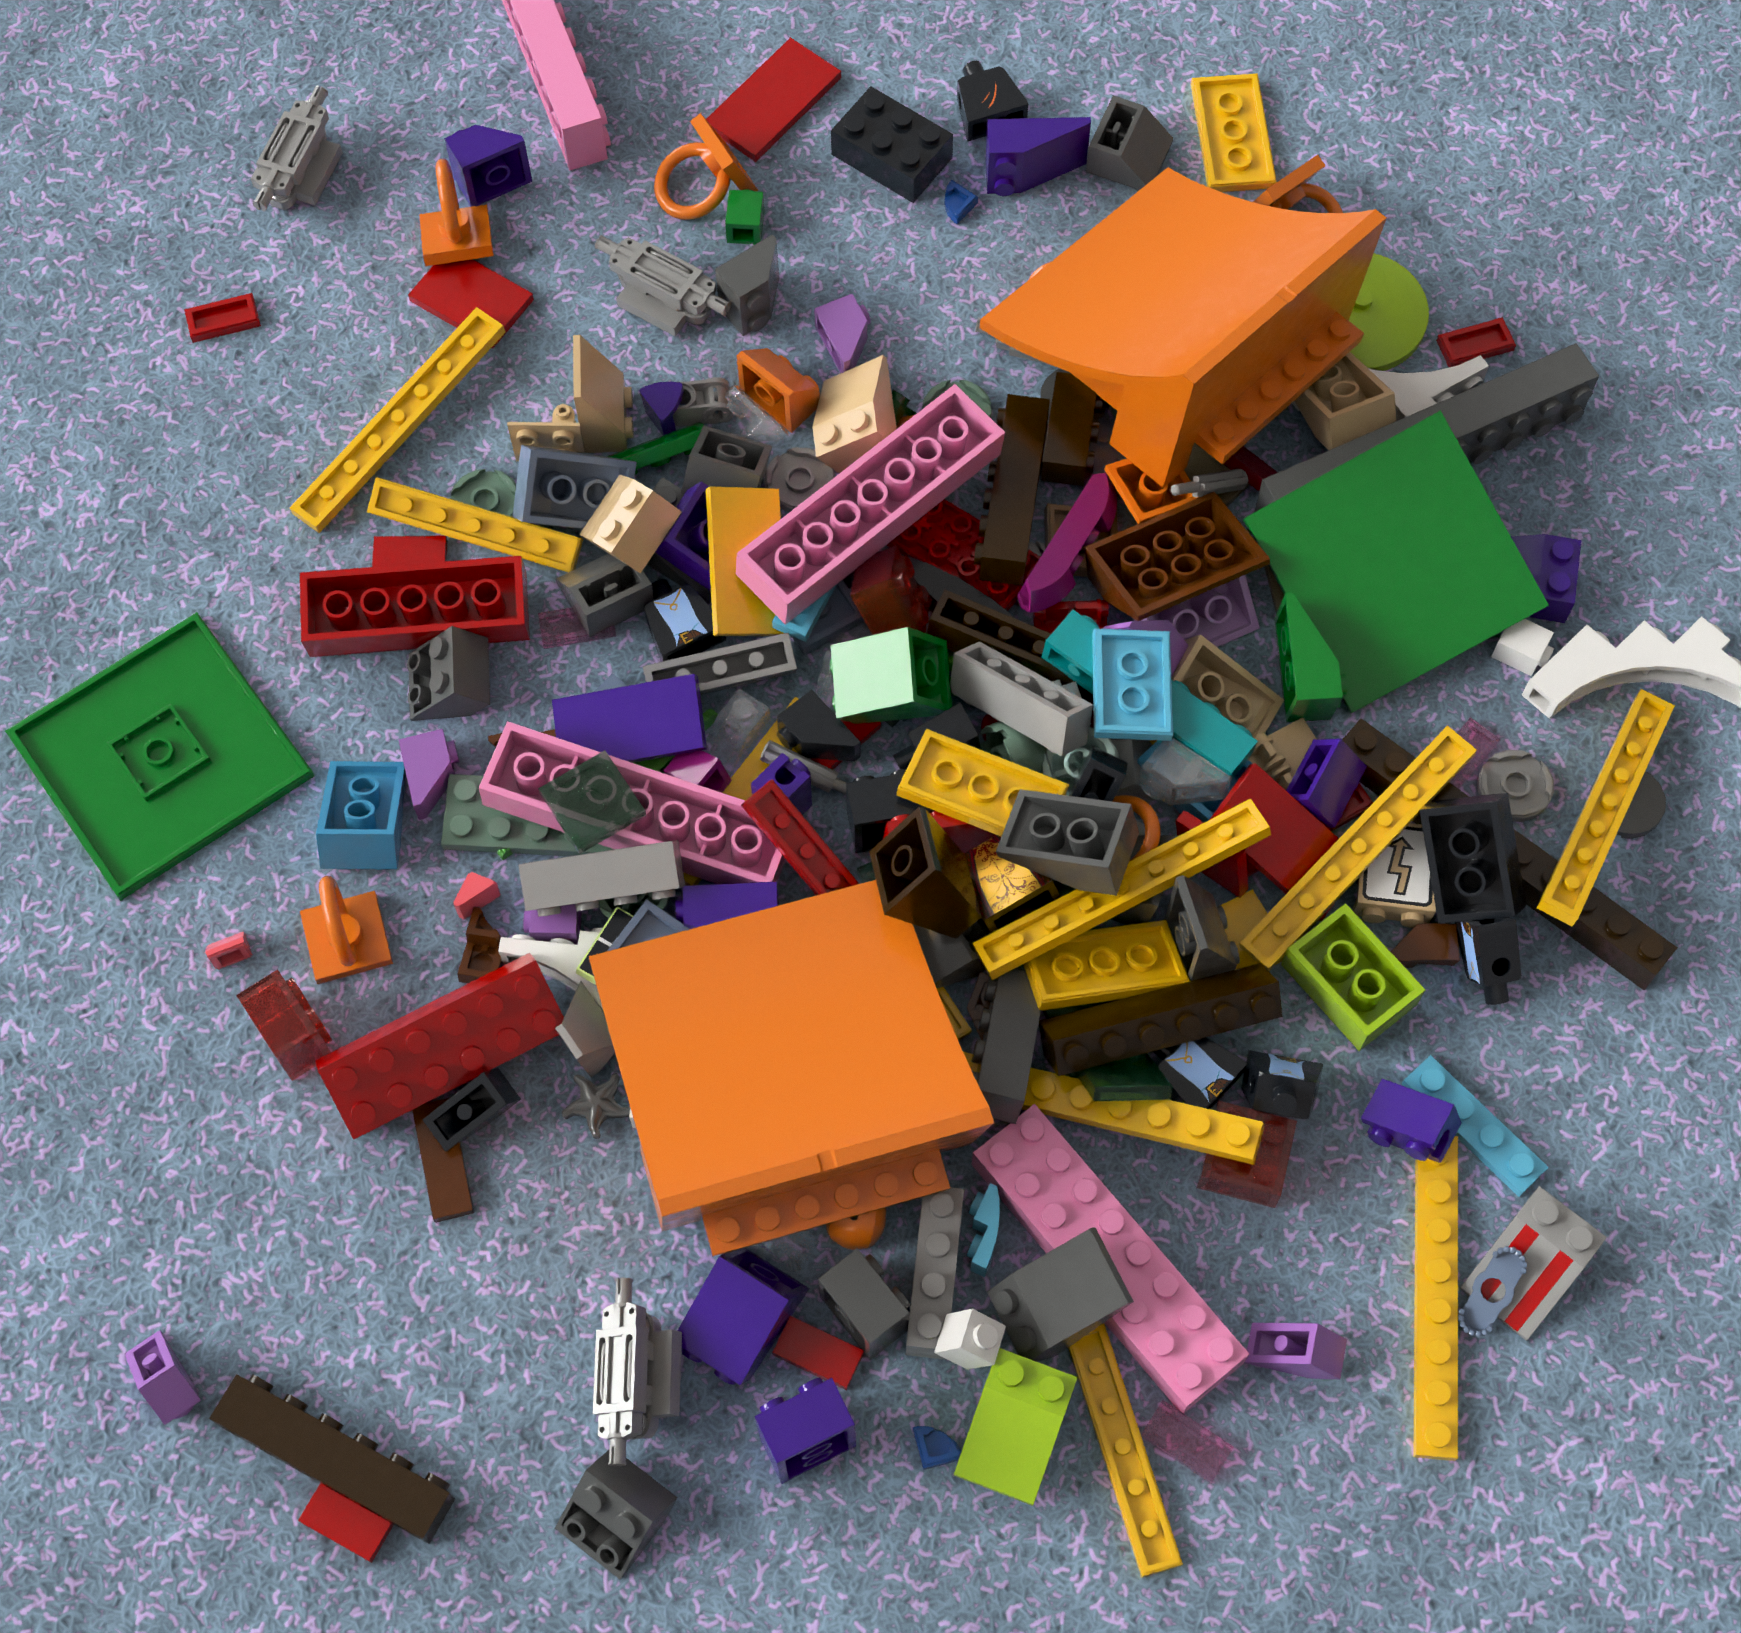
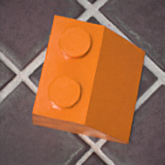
[737,348,820,433]
[1104,458,1199,524]

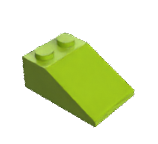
[953,1348,1078,1506]

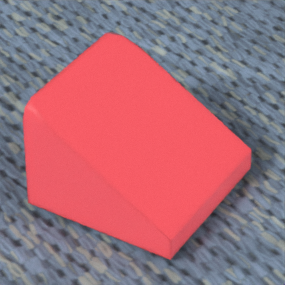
[453,872,501,919]
[205,932,252,969]

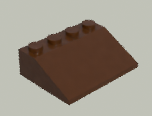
[1085,491,1270,621]

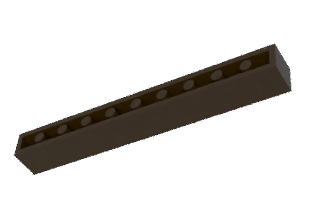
[1342,718,1678,990]

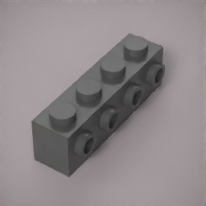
[971,968,1041,1124]

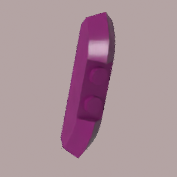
[1017,473,1117,613]

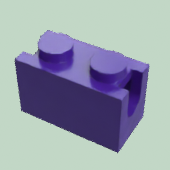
[1286,739,1367,828]
[751,752,812,815]
[1361,1079,1462,1163]

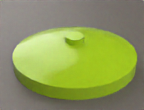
[1349,253,1429,371]

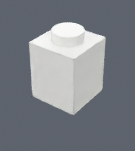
[1491,619,1554,676]
[934,1308,1006,1370]

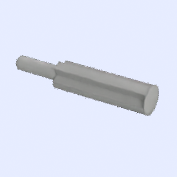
[1171,469,1248,498]
[760,740,846,795]

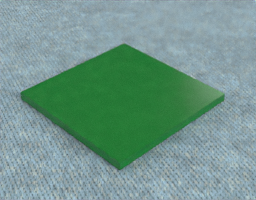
[1243,410,1549,713]
[5,612,315,901]

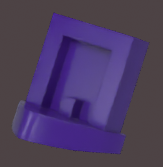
[639,381,684,435]

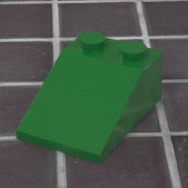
[1274,593,1348,723]

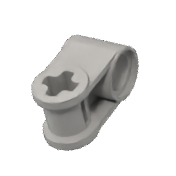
[673,377,734,426]

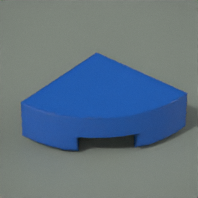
[944,180,978,224]
[912,1426,962,1470]

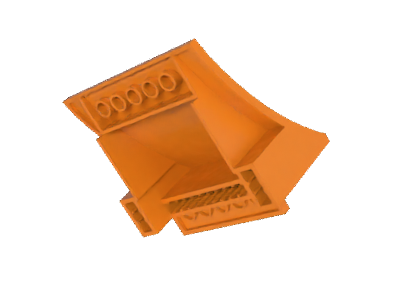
[979,167,1387,488]
[589,880,994,1257]

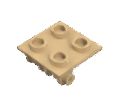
[507,404,586,461]
[1249,718,1317,790]

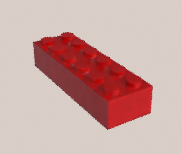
[300,556,530,657]
[315,953,564,1140]

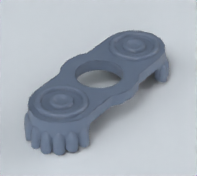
[1458,1246,1527,1337]

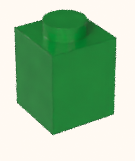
[725,189,765,245]

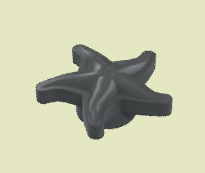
[562,1073,630,1140]

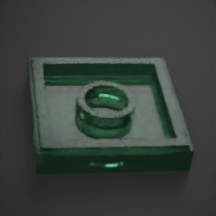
[538,750,646,854]
[1075,1053,1172,1101]

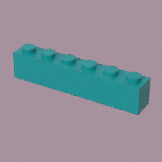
[1041,610,1258,789]

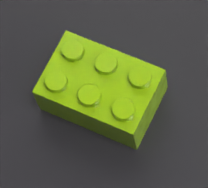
[1281,903,1425,1051]

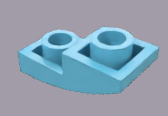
[967,1183,1000,1277]

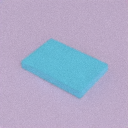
[1092,628,1173,741]

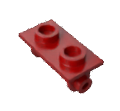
[1033,599,1108,634]

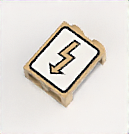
[1352,823,1436,928]

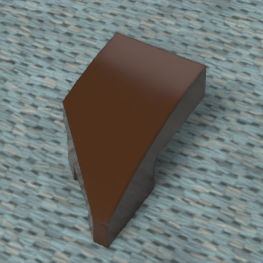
[1390,923,1460,968]

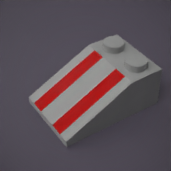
[1459,1186,1607,1341]

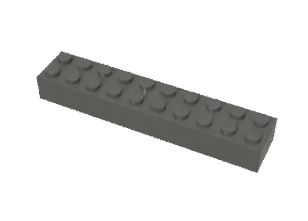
[1254,343,1599,512]

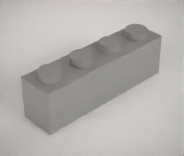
[642,633,797,695]
[950,641,1093,756]
[518,840,685,917]
[906,1187,964,1360]

